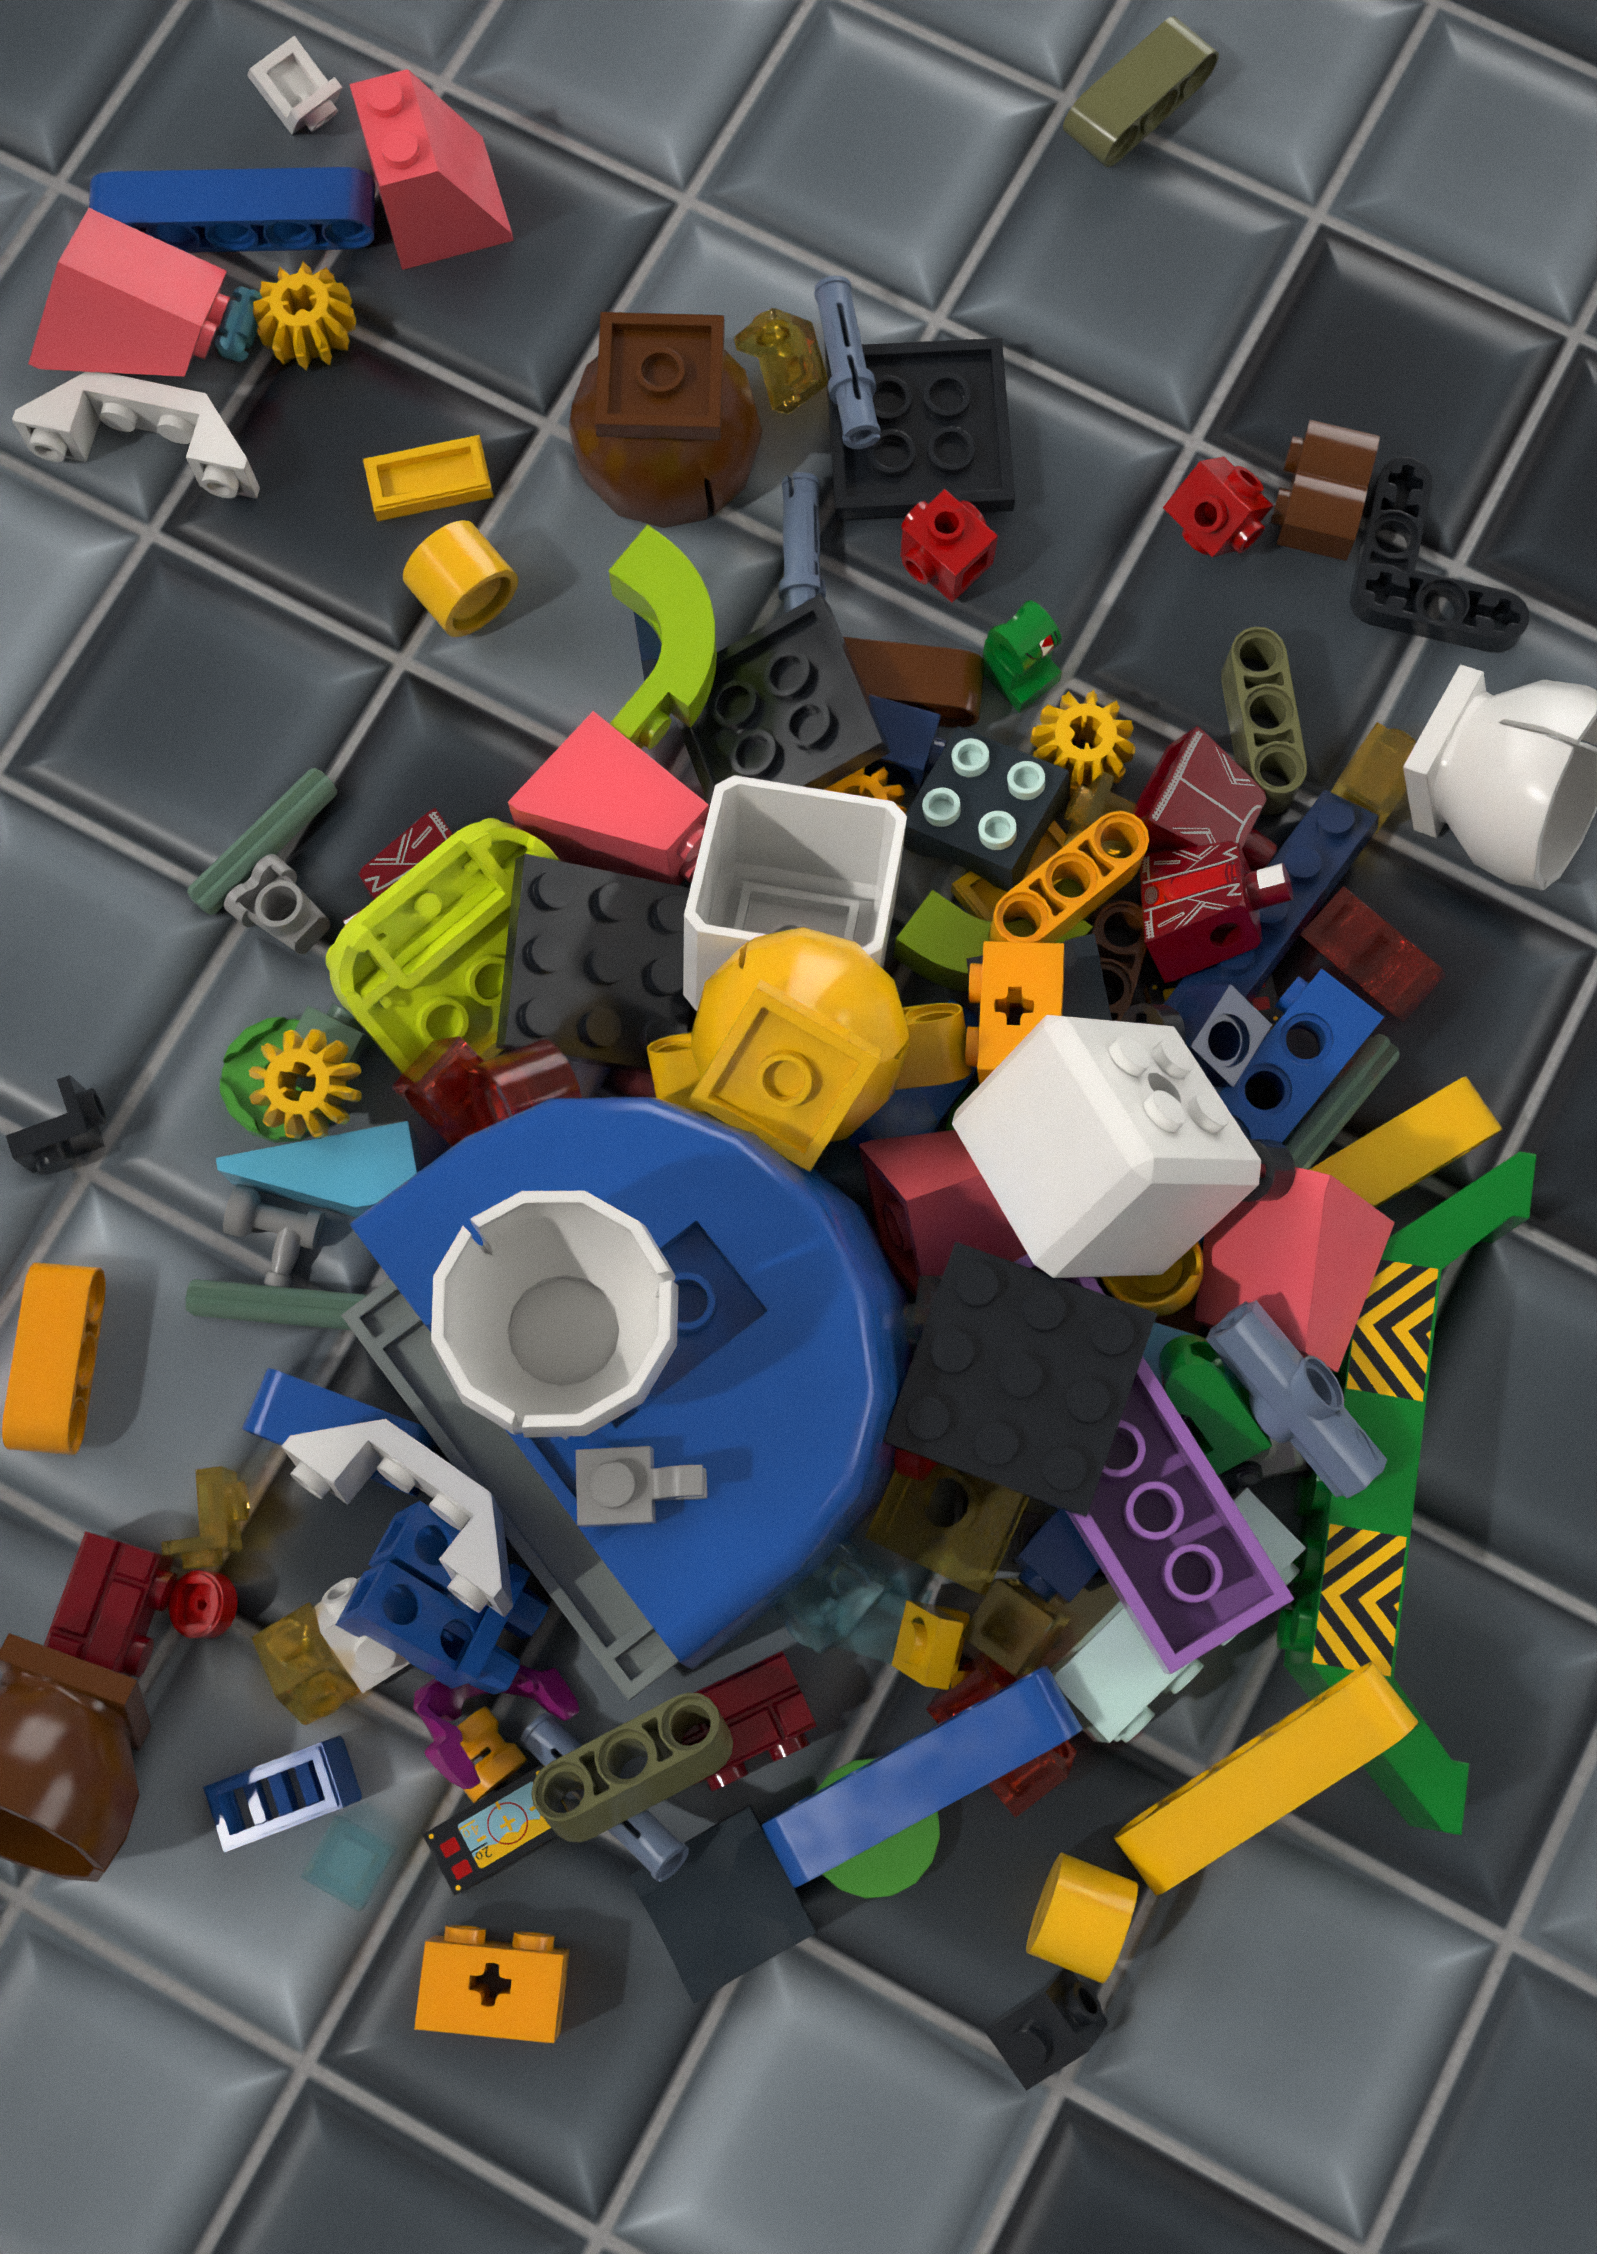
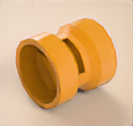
[457,1706,528,1803]

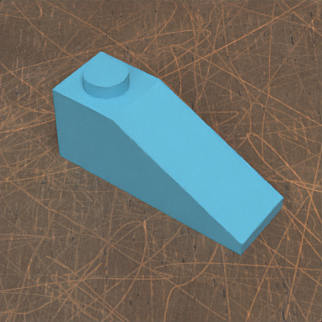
[216,1121,423,1218]

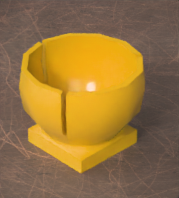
[689,927,909,1172]

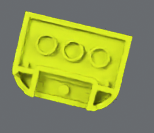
[326,818,560,1110]

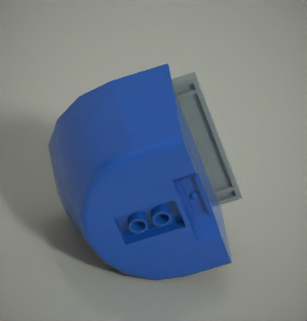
[341,1097,913,1701]

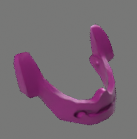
[413,1664,580,1789]

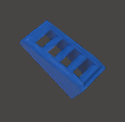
[203,1736,362,1852]

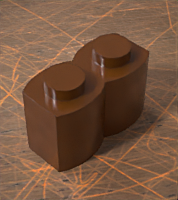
[1270,419,1380,561]

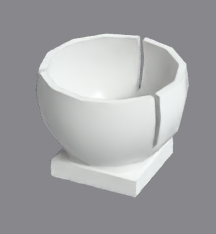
[1403,665,1597,890]
[431,1191,679,1440]

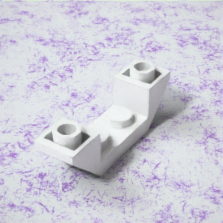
[12,372,260,499]
[282,1419,513,1617]

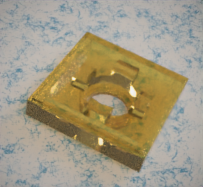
[865,1464,1030,1595]

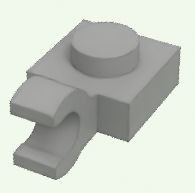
[575,1446,708,1527]

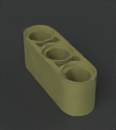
[1063,16,1219,168]
[1221,627,1307,815]
[531,1692,733,1843]

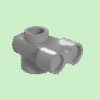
[224,854,330,954]

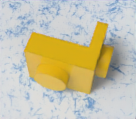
[891,1600,970,1690]

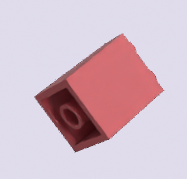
[349,69,514,270]
[28,208,230,377]
[508,711,709,886]
[858,1130,1027,1313]
[1194,1164,1395,1373]

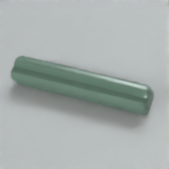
[187,768,337,915]
[1282,1034,1399,1170]
[185,1279,367,1330]

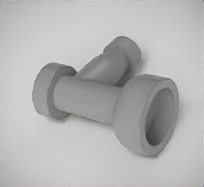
[223,1184,324,1288]

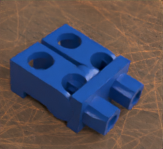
[335,1501,549,1695]

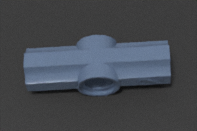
[1206,1300,1387,1499]

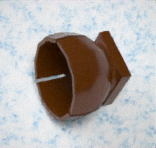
[569,312,763,528]
[0,1633,151,1882]

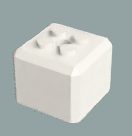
[683,775,907,1011]
[952,1015,1261,1278]

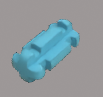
[214,286,262,362]

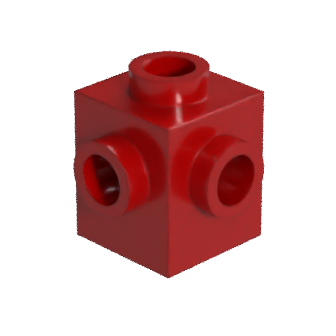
[1163,456,1274,557]
[900,489,998,603]

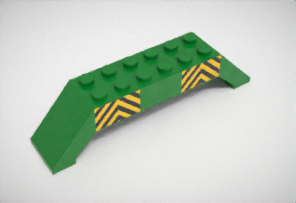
[1276,1151,1536,1835]

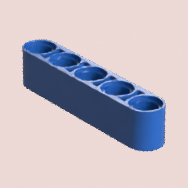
[89,167,375,253]
[760,1665,1083,1888]

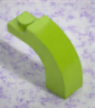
[608,524,717,749]
[893,878,1097,993]

